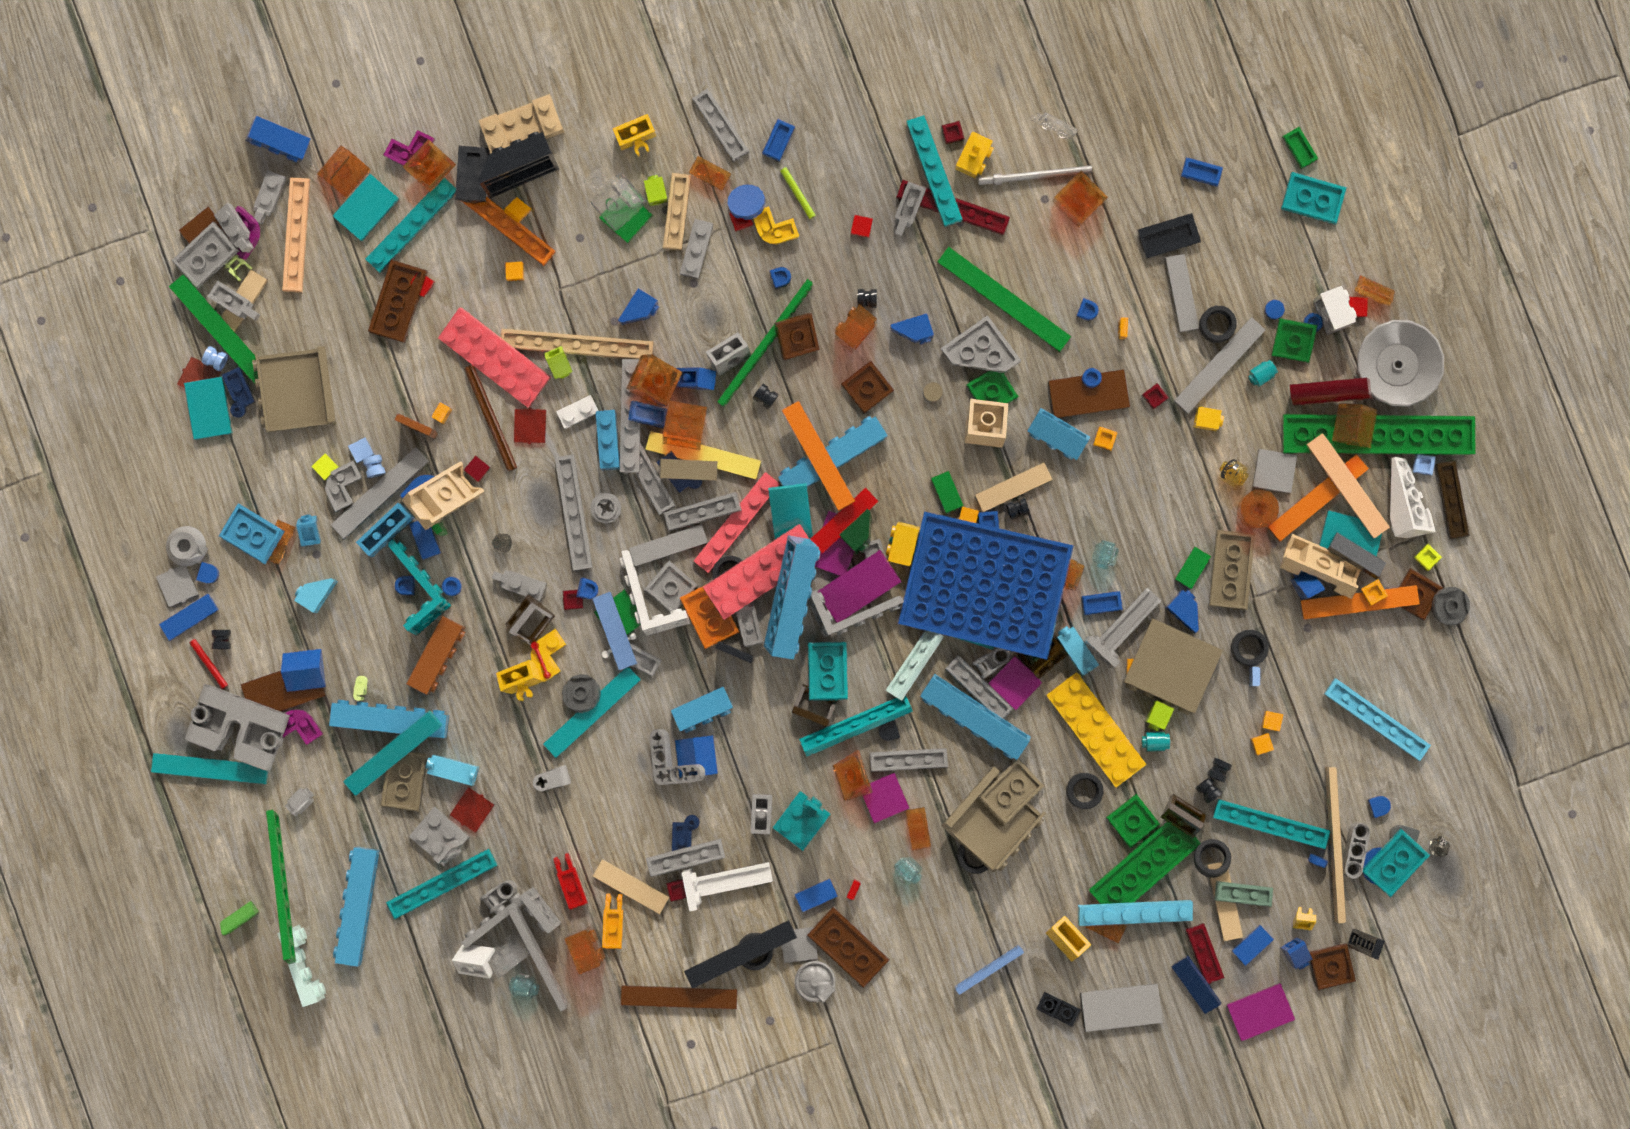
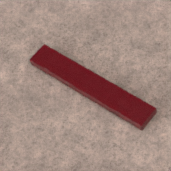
[896,180,1010,236]

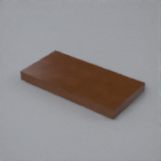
[368,260,428,344]
[1048,369,1130,418]
[240,671,327,711]
[807,907,890,988]

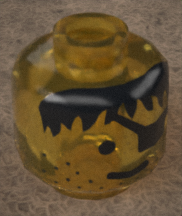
[1219,459,1249,487]

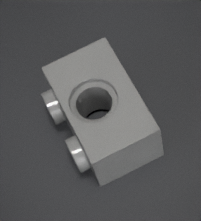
[706,332,751,376]
[751,794,772,834]

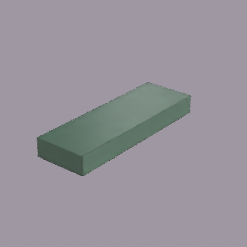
[1214,881,1273,907]

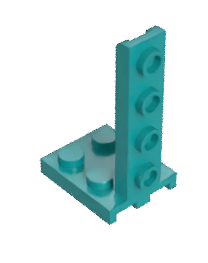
[388,539,451,636]
[772,791,831,851]

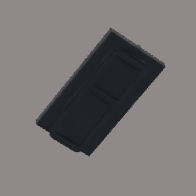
[455,145,489,203]
[1137,213,1201,259]

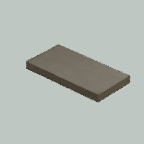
[1208,530,1255,610]

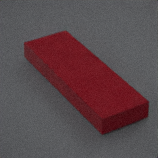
[1185,923,1225,984]

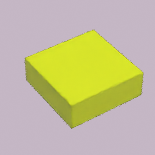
[311,453,339,481]
[1414,544,1442,571]

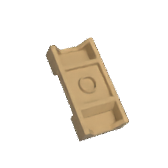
[478,94,564,153]
[402,461,484,530]
[1280,534,1361,599]

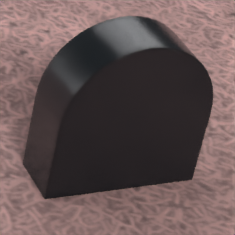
[879,719,901,741]

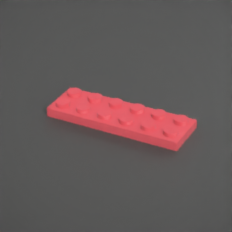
[438,307,551,408]
[703,524,809,620]

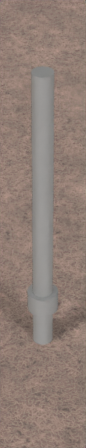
[978,166,1092,185]

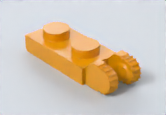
[602,894,624,949]

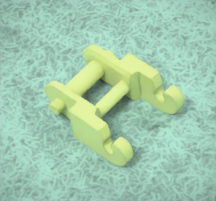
[225,254,252,281]
[353,676,368,701]

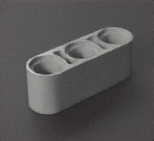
[1342,822,1370,878]

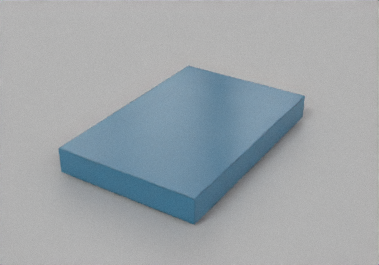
[219,503,285,564]

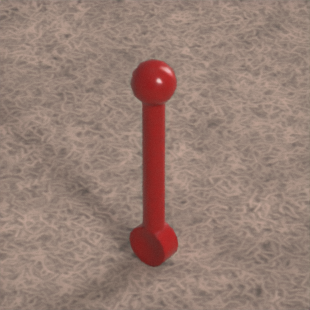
[531,642,551,679]

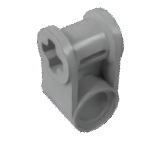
[973,648,1010,679]
[533,765,571,791]
[479,880,517,914]

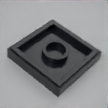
[715,641,754,664]

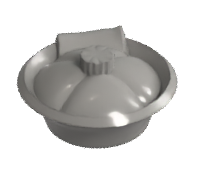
[166,526,208,566]
[795,961,835,1003]

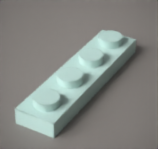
[886,630,944,701]

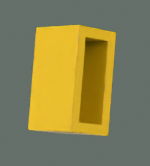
[886,522,920,566]
[1046,916,1091,962]

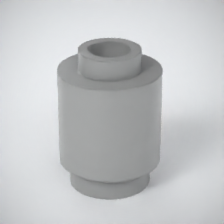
[285,788,314,816]

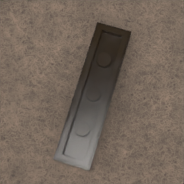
[1435,461,1470,539]

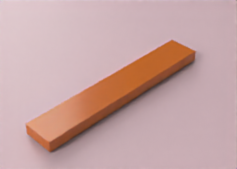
[460,196,556,266]
[782,401,855,511]
[1267,454,1369,542]
[1300,585,1420,620]

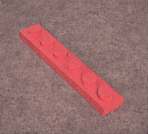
[694,472,781,574]

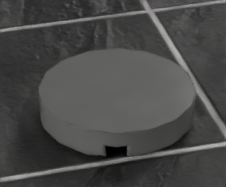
[1432,587,1470,625]
[562,674,601,713]

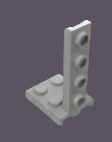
[1083,588,1161,669]
[807,590,904,638]
[409,807,470,866]
[462,886,561,947]

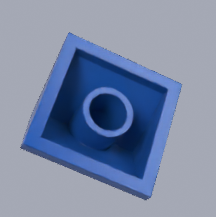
[281,649,326,692]
[675,735,718,778]

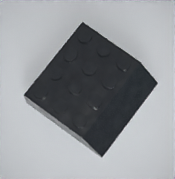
[478,132,559,199]

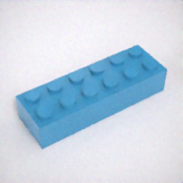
[763,535,820,659]

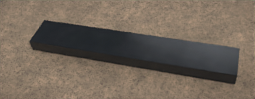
[684,920,797,989]
[1347,928,1385,960]

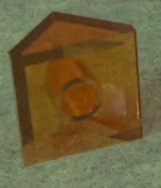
[403,139,456,192]
[317,145,371,198]
[1332,403,1377,448]
[833,750,873,801]

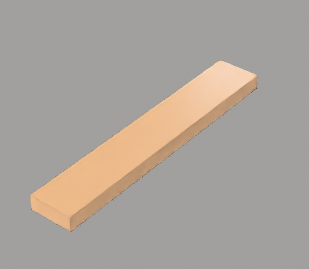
[282,178,310,293]
[1306,433,1390,539]

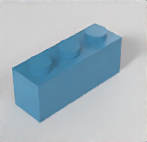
[1027,408,1090,460]
[596,410,620,471]
[356,503,414,557]
[671,687,733,733]

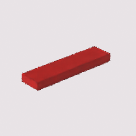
[810,487,879,554]

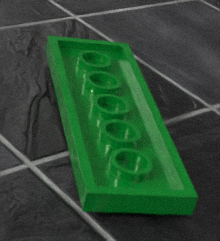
[1088,821,1201,904]

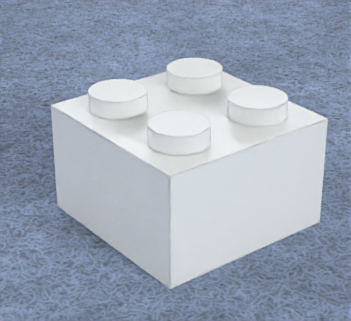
[1313,286,1357,335]

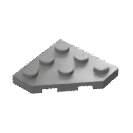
[941,315,1021,373]

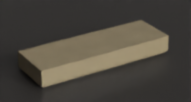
[659,459,718,480]

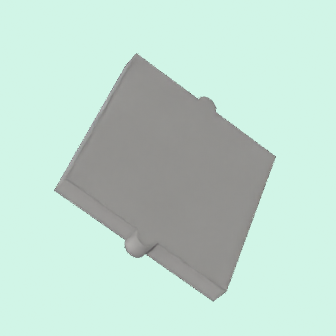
[156,566,199,607]
[781,927,818,963]

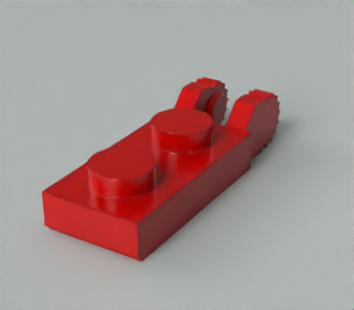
[553,853,588,910]

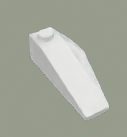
[1390,457,1436,538]

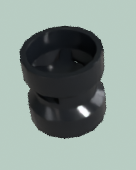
[858,289,877,308]
[752,383,779,410]
[1006,497,1030,520]
[211,630,231,649]
[1207,757,1232,783]
[1195,777,1222,804]

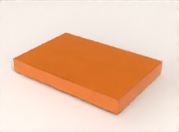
[680,585,739,649]

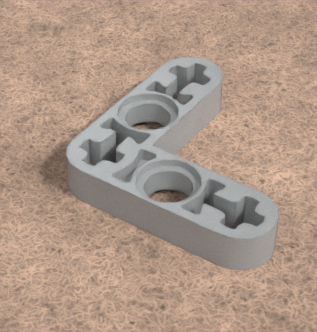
[650,729,705,785]

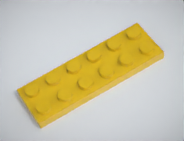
[1046,672,1147,788]

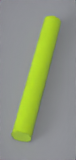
[780,167,816,219]

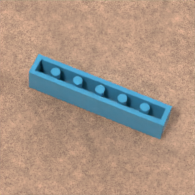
[778,416,888,488]
[920,673,1031,760]
[329,700,449,738]
[333,847,380,967]

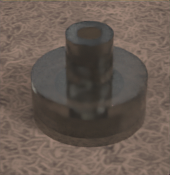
[492,533,512,553]
[1429,836,1450,857]

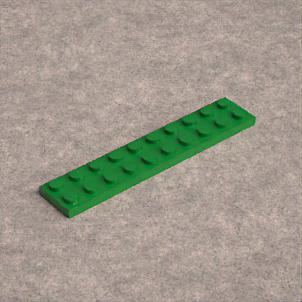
[1282,414,1476,455]

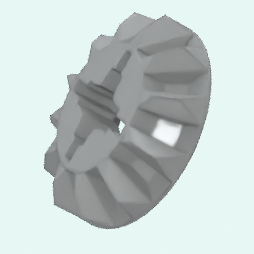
[591,493,621,523]

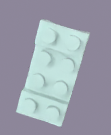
[277,925,326,1007]

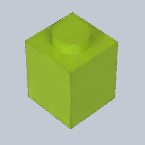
[644,175,668,206]
[544,346,573,379]
[1145,701,1174,732]

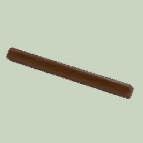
[464,365,517,472]

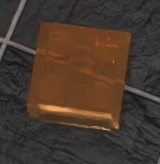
[1052,171,1108,228]
[835,304,877,354]
[626,354,682,407]
[663,401,707,450]
[564,926,606,975]

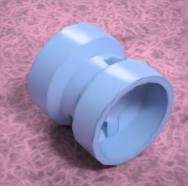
[202,346,228,371]
[362,455,386,478]

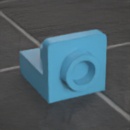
[296,515,321,547]

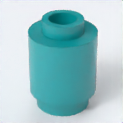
[1248,360,1278,387]
[1142,732,1170,752]

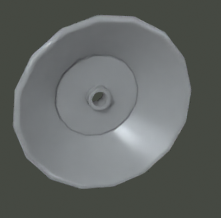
[1357,320,1444,407]

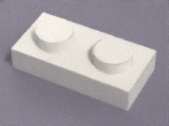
[556,395,598,429]

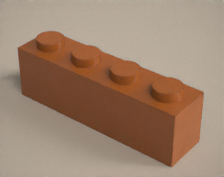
[406,616,466,695]

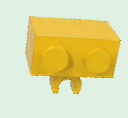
[612,114,656,156]
[955,131,994,179]
[496,660,544,701]

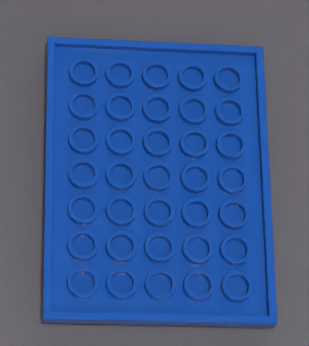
[898,511,1074,659]

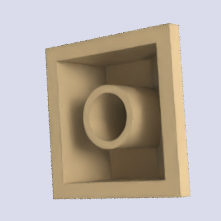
[964,399,1008,448]

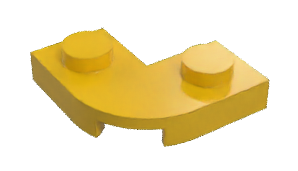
[753,206,799,244]
[531,629,566,682]

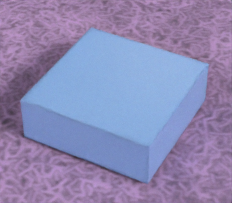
[348,438,375,463]
[1412,454,1436,476]
[1249,667,1260,686]

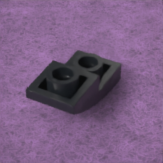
[1036,992,1081,1027]

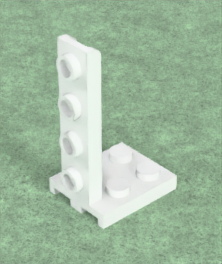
[620,550,691,636]
[682,862,773,911]

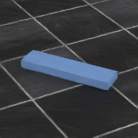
[592,592,638,670]
[955,945,1024,995]

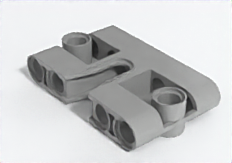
[185,684,290,771]

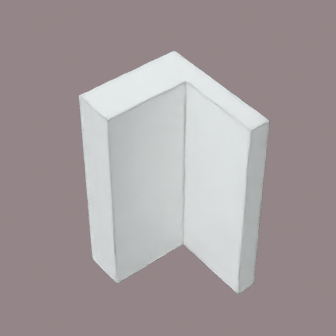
[452,945,495,979]

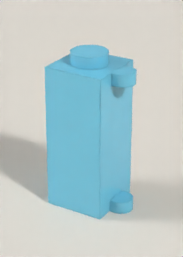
[1056,626,1099,676]
[426,755,479,786]

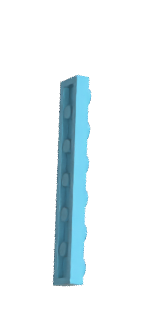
[1324,678,1431,761]
[1078,900,1193,926]

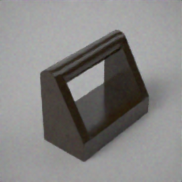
[505,595,555,645]
[1016,637,1067,679]
[792,684,838,727]
[1161,793,1206,838]

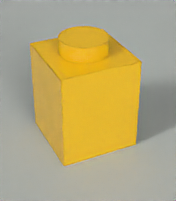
[1193,407,1224,431]

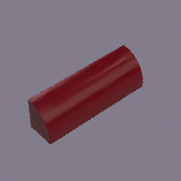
[1289,377,1371,406]

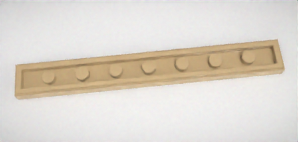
[501,329,654,361]
[1325,767,1346,923]

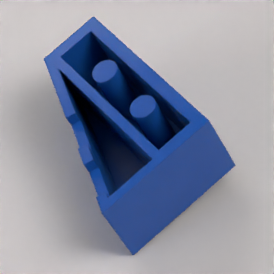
[245,116,311,163]

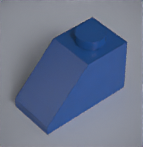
[618,288,659,325]
[890,313,934,345]
[672,367,716,390]
[1290,570,1325,600]
[1165,590,1199,633]
[1280,937,1312,970]

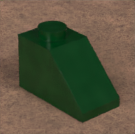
[839,509,872,555]

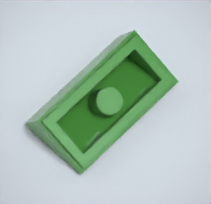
[220,901,259,936]

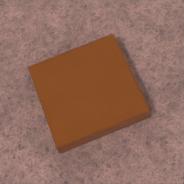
[394,413,438,439]

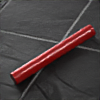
[189,639,228,690]

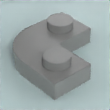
[325,461,362,512]

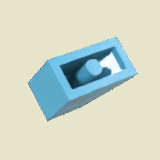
[294,578,338,613]

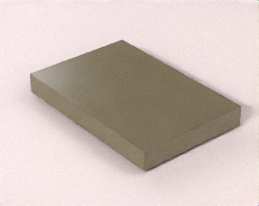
[380,752,428,812]
[977,759,1044,826]

